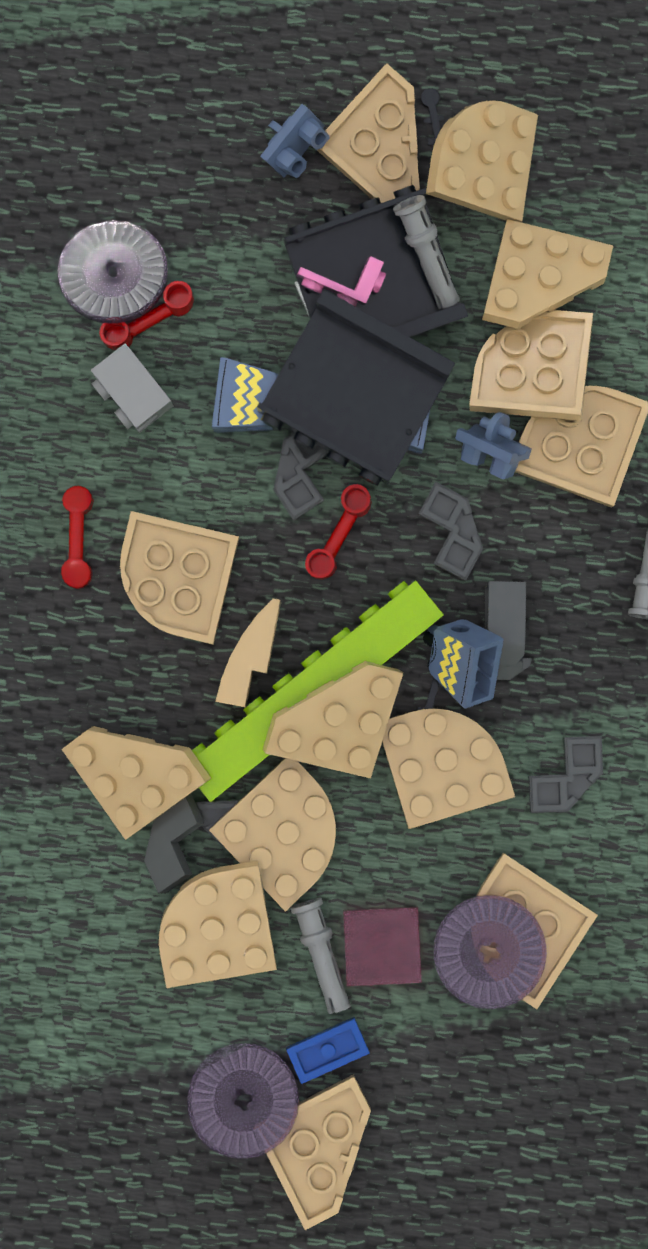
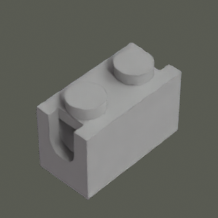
[91,343,174,433]

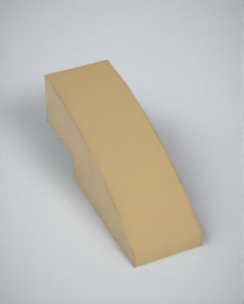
[215,599,281,707]

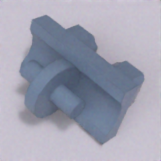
[260,104,330,178]
[455,412,532,479]

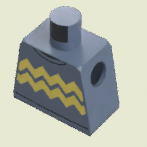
[212,357,278,433]
[423,619,504,709]

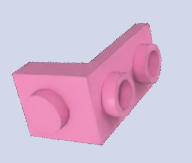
[296,256,386,307]

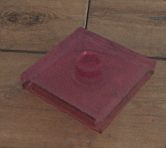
[343,907,422,986]

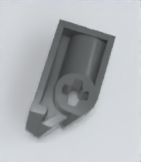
[484,581,531,680]

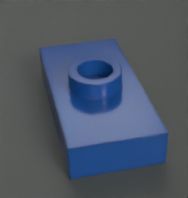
[286,1017,370,1084]

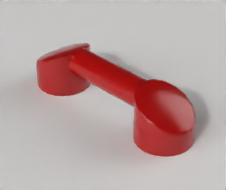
[100,281,194,350]
[305,484,372,580]
[61,486,94,589]

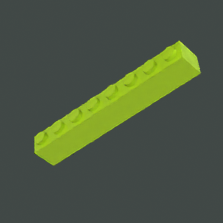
[192,580,444,802]

